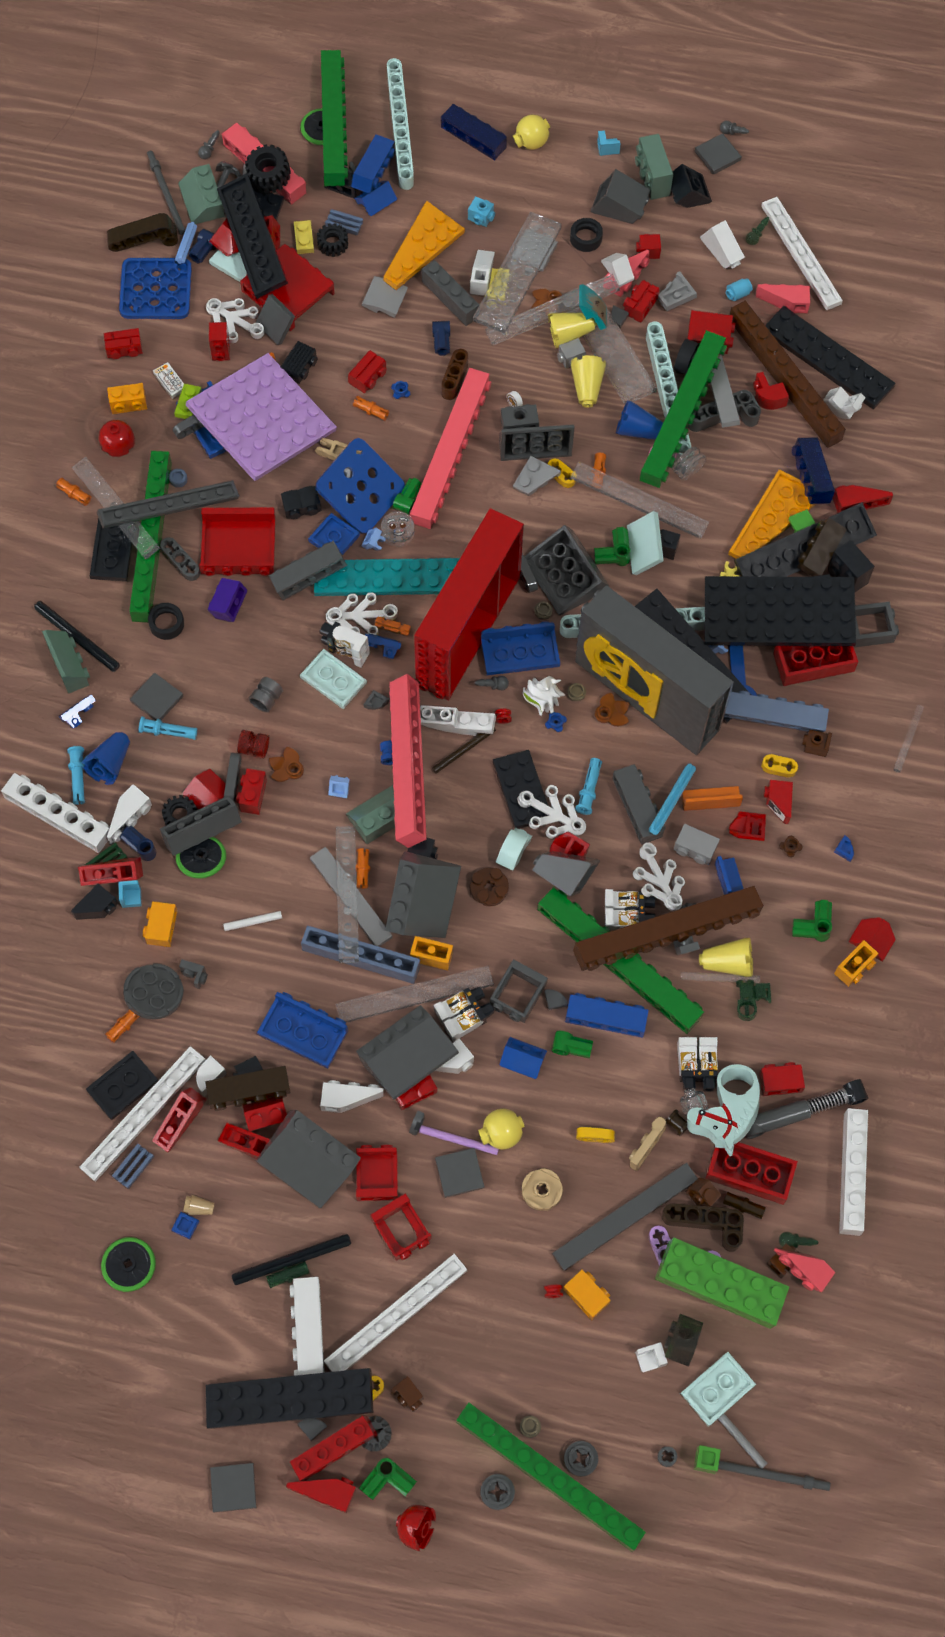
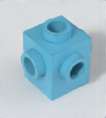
[468,196,495,227]

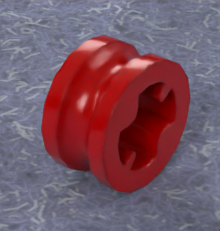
[495,708,512,724]
[544,1285,563,1298]

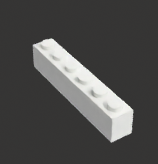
[839,1108,868,1236]
[290,1277,325,1376]

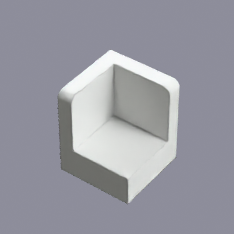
[635,1342,668,1373]

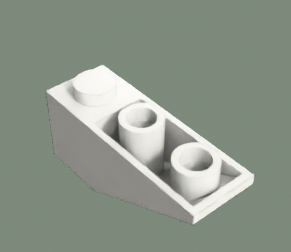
[470,250,495,296]
[107,784,152,845]
[320,1080,384,1113]

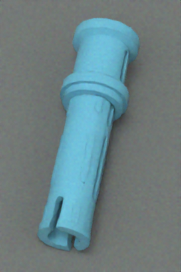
[139,716,198,740]
[67,746,85,805]
[575,758,602,815]

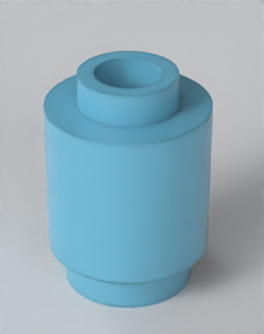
[726,278,753,301]

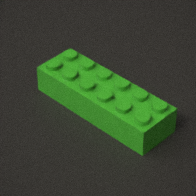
[655,1237,789,1329]

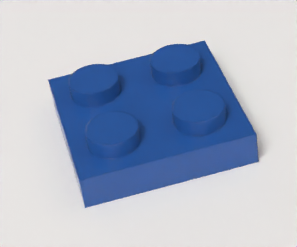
[308,513,360,555]

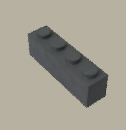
[421,260,480,326]
[269,540,347,600]
[612,764,666,845]
[160,795,242,856]

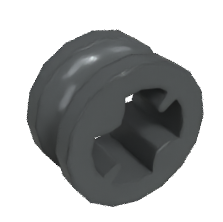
[657,1447,677,1467]

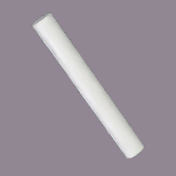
[223,911,282,931]

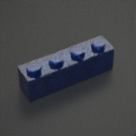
[441,104,507,161]
[792,437,835,504]

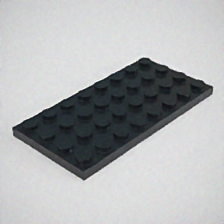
[705,576,856,646]

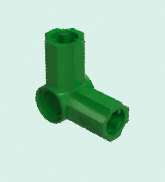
[594,527,630,566]
[792,900,832,942]
[359,1458,417,1500]

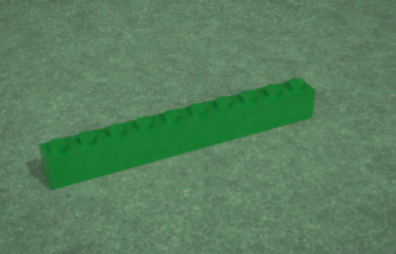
[321,50,348,186]
[639,330,727,488]
[129,451,172,623]
[537,887,704,1034]
[456,1402,646,1552]

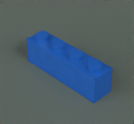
[351,134,395,194]
[565,993,649,1038]

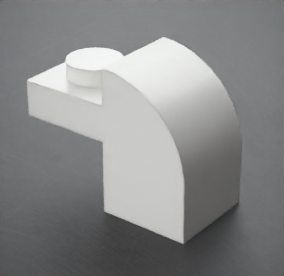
[823,387,865,419]
[196,1055,227,1097]

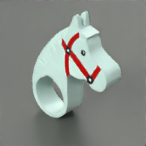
[687,1064,760,1156]

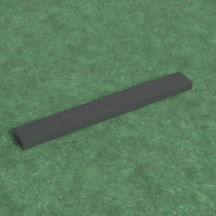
[97,480,239,529]
[552,1163,698,1271]

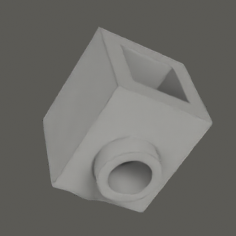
[557,338,586,368]

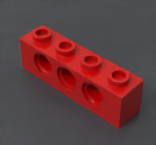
[290,1415,378,1481]

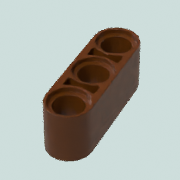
[441,348,468,400]

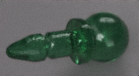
[746,216,769,245]
[779,1232,819,1248]

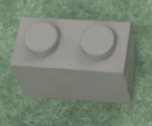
[673,824,720,865]

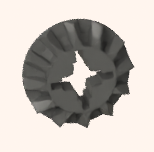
[362,1416,392,1451]
[564,1441,598,1477]
[480,1474,515,1510]

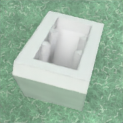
[601,253,634,287]

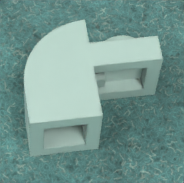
[496,828,532,871]

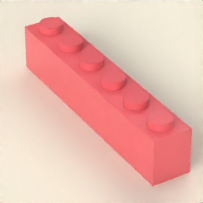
[222,123,306,205]

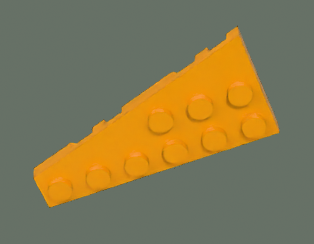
[383,200,465,290]
[728,469,827,559]

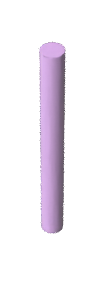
[419,1125,499,1155]

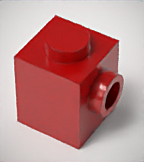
[635,234,661,259]

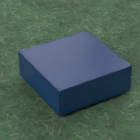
[171,1212,200,1240]

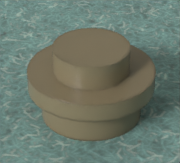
[534,601,553,619]
[567,683,586,701]
[520,1416,541,1438]

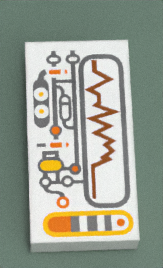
[153,362,184,399]

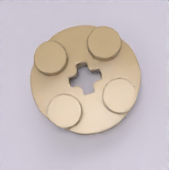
[522,1169,563,1211]

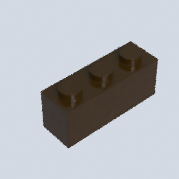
[797,518,847,577]

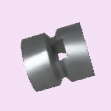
[248,677,283,712]

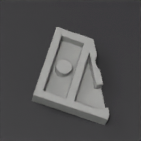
[658,271,697,311]
[513,456,561,496]

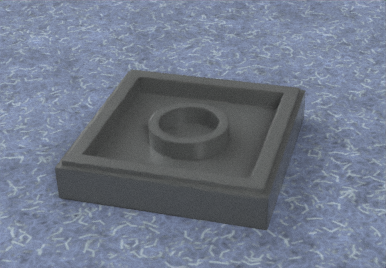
[695,133,742,175]
[256,294,295,345]
[130,673,183,721]
[435,1148,484,1198]
[210,1463,257,1513]

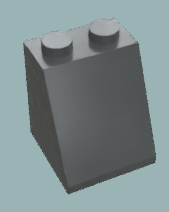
[590,169,650,224]
[532,851,600,896]

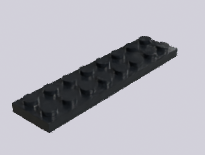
[217,173,288,299]
[765,306,896,410]
[734,502,877,577]
[635,589,751,724]
[206,1368,374,1429]

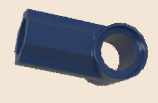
[188,229,216,264]
[432,321,450,356]
[120,826,157,861]

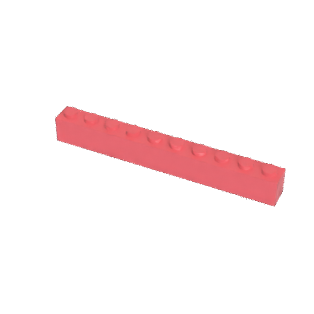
[410,368,492,529]
[389,674,427,848]

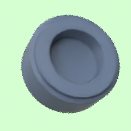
[169,469,188,488]

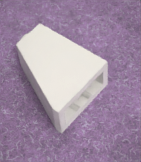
[700,220,745,269]

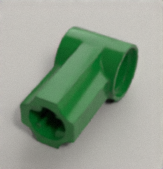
[393,478,422,515]
[551,1031,593,1059]

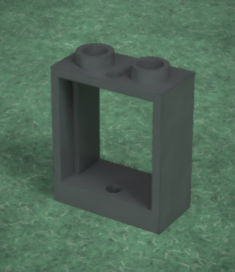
[853,601,899,647]
[490,959,548,1023]

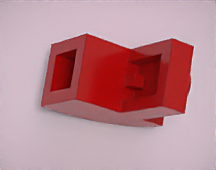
[753,372,789,410]

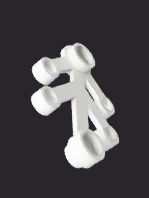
[206,298,264,343]
[326,593,398,635]
[517,785,586,839]
[633,843,685,911]

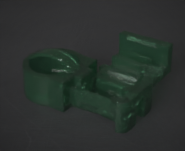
[736,980,771,1021]

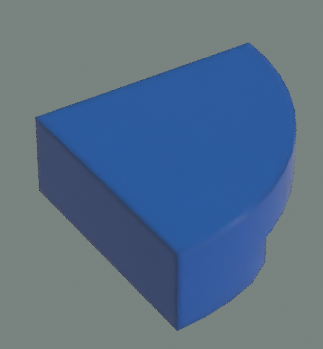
[834,835,854,862]

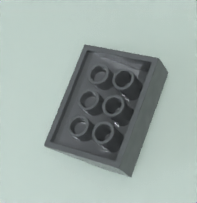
[499,425,575,461]
[524,525,609,615]
[385,851,462,938]
[356,1005,459,1100]
[256,1110,361,1208]

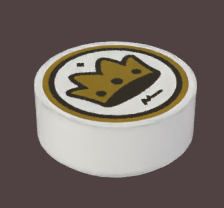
[506,391,523,407]

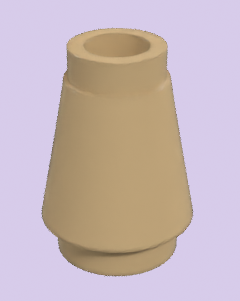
[183,1195,214,1215]

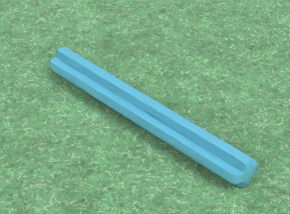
[649,763,696,835]

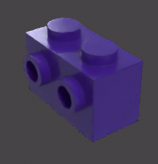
[207,578,248,622]

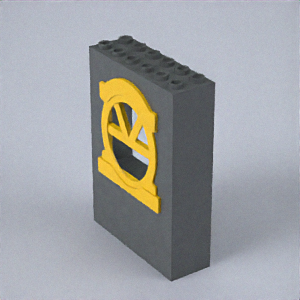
[575,585,734,756]

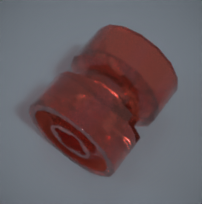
[237,730,270,759]

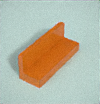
[681,786,743,811]

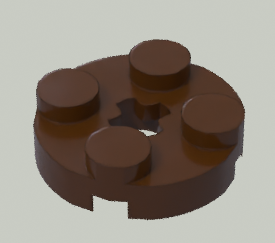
[470,868,509,907]

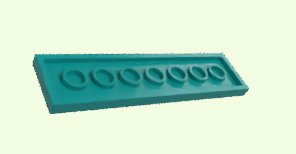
[314,558,460,596]

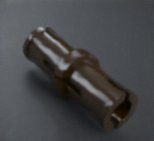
[723,1191,766,1219]

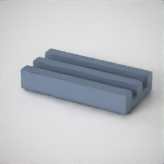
[325,209,363,235]
[112,1144,154,1189]

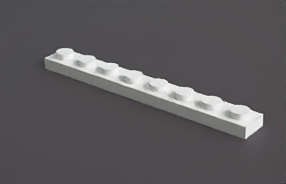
[761,197,843,311]
[79,1046,206,1182]
[324,1254,467,1372]

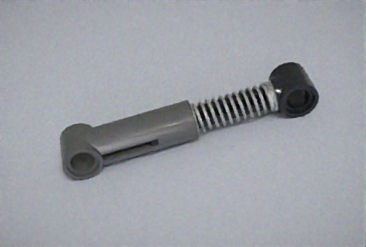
[746,1079,869,1139]

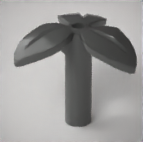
[216,161,242,188]

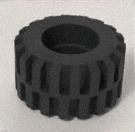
[245,144,291,193]

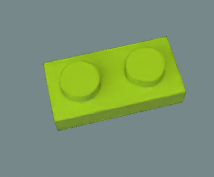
[174,384,202,419]

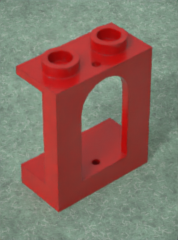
[370,1193,432,1261]

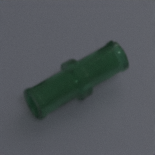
[266,1261,310,1289]

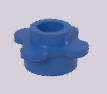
[391,381,410,399]
[545,712,567,732]

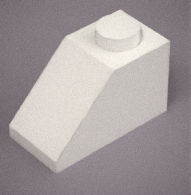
[435,1038,474,1074]

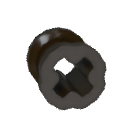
[666,1109,688,1136]

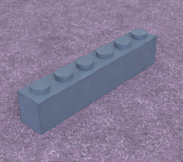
[724,690,829,732]
[301,925,420,984]

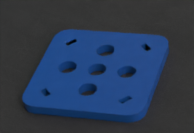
[119,258,192,319]
[316,438,405,534]

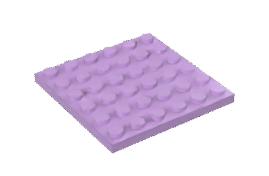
[185,353,337,481]

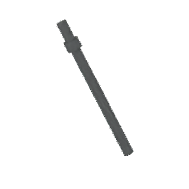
[147,151,185,235]
[718,1460,831,1491]

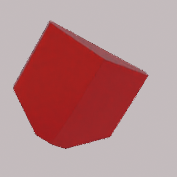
[209,218,239,257]
[182,769,226,810]
[729,811,766,841]
[550,831,590,857]
[848,917,896,962]

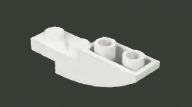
[420,705,496,736]

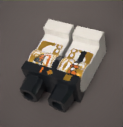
[320,621,370,668]
[605,889,655,931]
[433,987,494,1042]
[677,1037,718,1092]

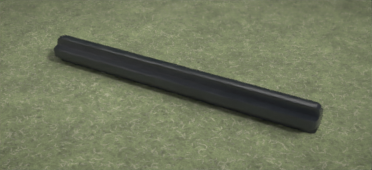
[34,601,120,672]
[232,1234,351,1285]

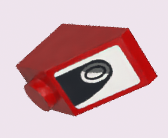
[763,780,793,824]

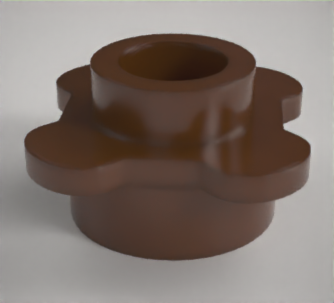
[779,835,803,858]

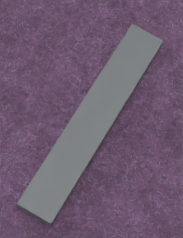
[710,355,740,428]
[310,847,393,947]

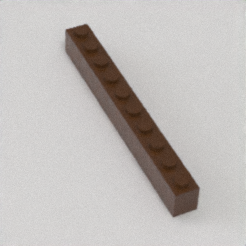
[730,300,846,448]
[573,886,764,971]

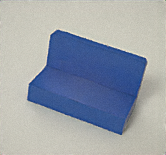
[355,181,397,216]
[715,856,744,895]
[499,1037,547,1079]

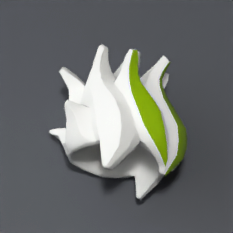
[523,676,565,716]

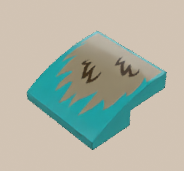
[579,284,607,330]

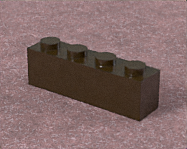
[205,1066,290,1111]

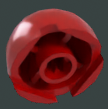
[99,420,135,457]
[396,1505,436,1551]

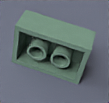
[635,134,673,200]

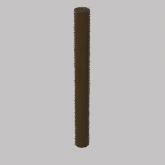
[432,728,496,774]

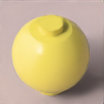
[513,115,550,150]
[478,1109,525,1150]

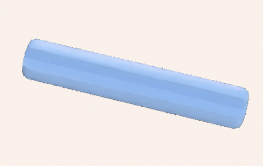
[175,222,197,264]

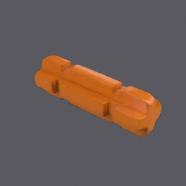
[375,617,411,636]

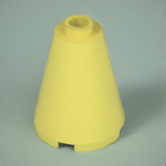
[548,313,598,349]
[571,355,606,408]
[699,938,753,977]

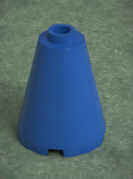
[616,400,664,440]
[82,732,130,785]

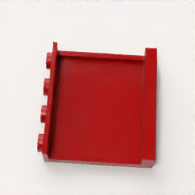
[240,244,335,332]
[199,507,276,576]

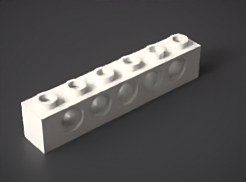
[1,773,110,853]

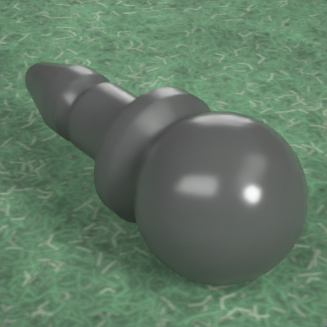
[720,121,749,135]
[198,130,220,159]
[475,676,509,691]

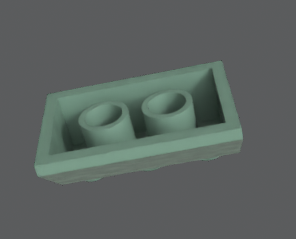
[178,164,225,224]
[42,630,90,694]
[346,785,395,844]

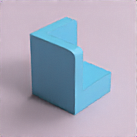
[597,131,621,156]
[118,880,142,908]

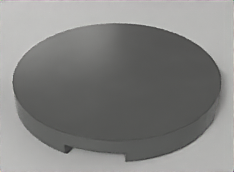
[123,963,184,1019]

